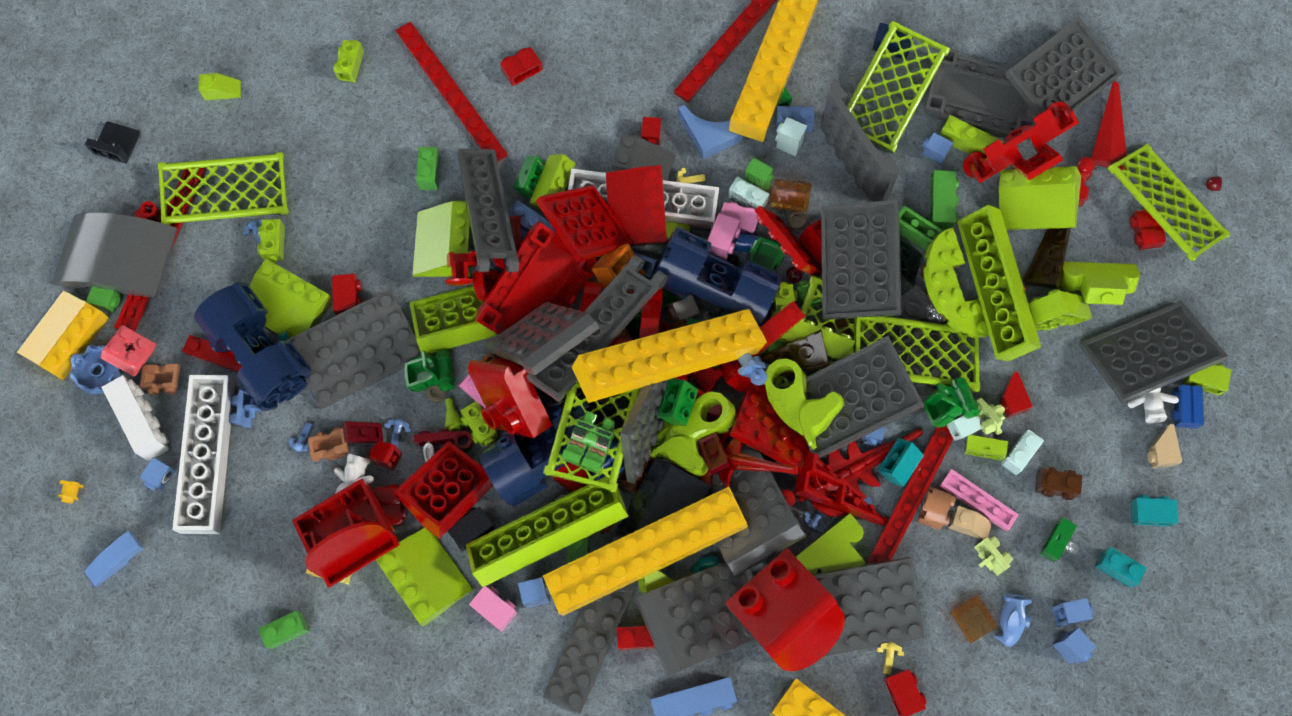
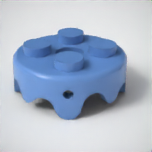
[70,345,122,394]

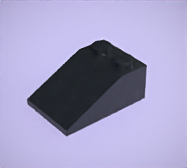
[900,236,922,296]

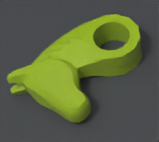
[765,358,844,449]
[650,392,736,477]

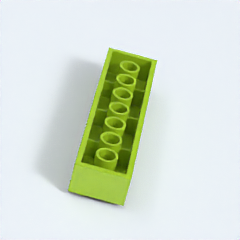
[957,205,1041,362]
[466,474,628,587]

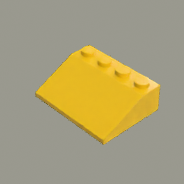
[17,290,110,381]

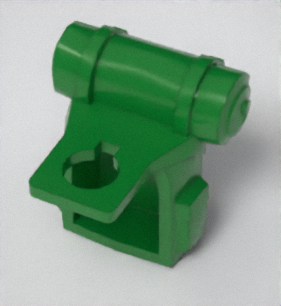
[738,237,785,273]
[404,350,455,392]
[923,377,980,428]

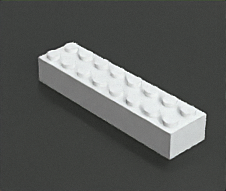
[568,169,719,230]
[172,375,235,534]

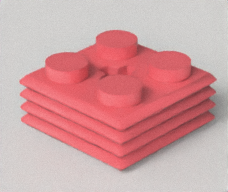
[100,325,156,376]

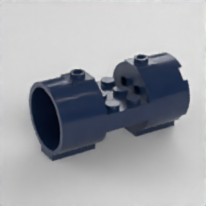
[650,227,782,326]
[194,282,312,411]
[479,392,616,507]

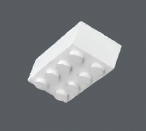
[101,375,170,461]

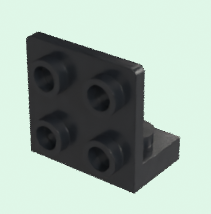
[84,121,141,164]

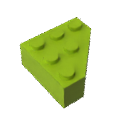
[1028,289,1092,331]

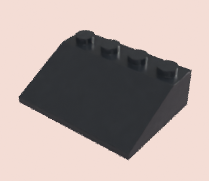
[619,456,713,534]

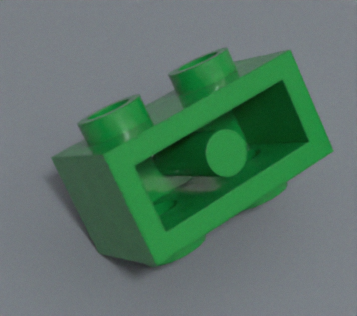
[657,379,698,426]

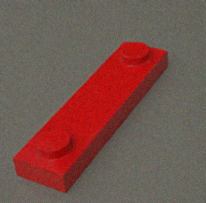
[751,301,806,357]
[182,335,242,372]

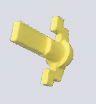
[676,168,706,184]
[876,642,904,675]

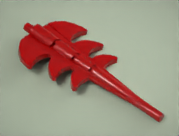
[671,421,798,488]
[797,428,923,517]

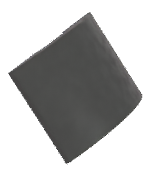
[52,213,177,298]

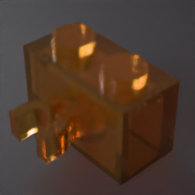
[770,178,812,212]

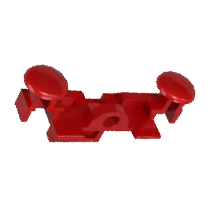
[963,102,1079,183]
[445,216,521,286]

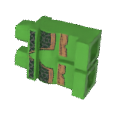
[561,411,615,475]

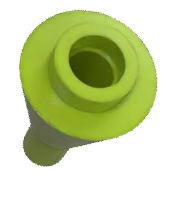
[445,398,464,432]

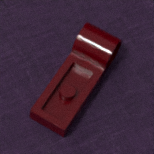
[413,429,474,452]

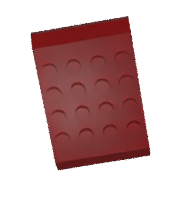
[475,221,598,335]

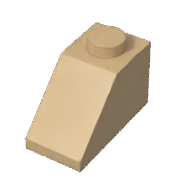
[1147,424,1182,468]
[948,506,992,540]

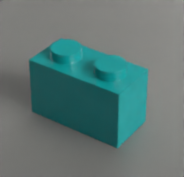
[878,438,924,487]
[1131,495,1179,527]
[1095,547,1147,588]

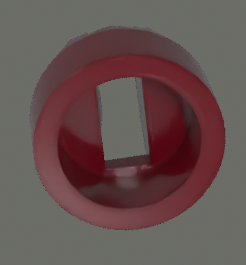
[1206,176,1222,191]
[786,267,802,283]

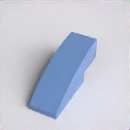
[84,531,144,587]

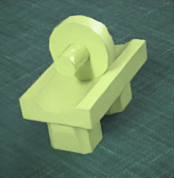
[976,398,1005,435]
[974,536,1013,576]

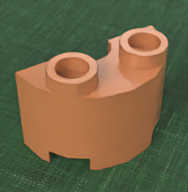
[140,364,180,395]
[308,427,349,462]
[917,486,956,530]

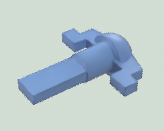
[243,219,263,244]
[384,418,412,447]
[288,423,313,452]
[803,511,828,532]

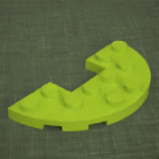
[924,228,989,338]

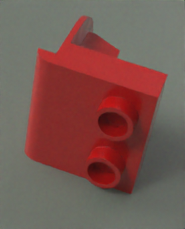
[468,357,552,438]
[292,478,400,588]
[725,548,845,671]

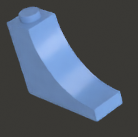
[678,105,742,159]

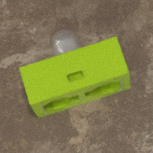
[964,431,1008,461]

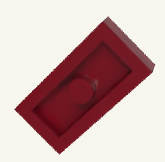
[342,421,383,444]
[698,432,730,474]

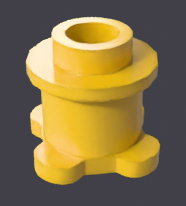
[57,480,84,504]

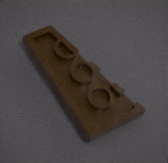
[1023,228,1071,289]
[759,329,830,376]

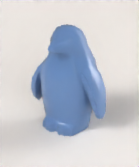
[995,593,1032,647]

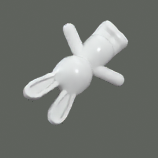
[1128,388,1179,423]
[334,454,374,494]

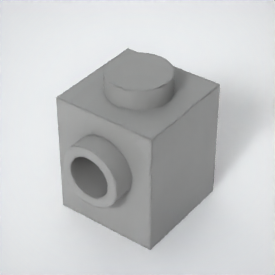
[666,295,699,323]

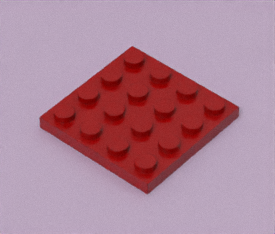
[536,185,634,262]
[754,206,822,276]
[730,383,809,473]

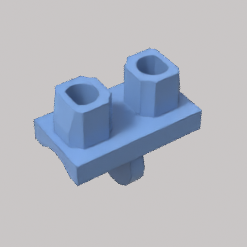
[738,353,770,386]
[229,390,261,428]

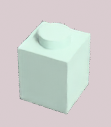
[947,415,982,441]

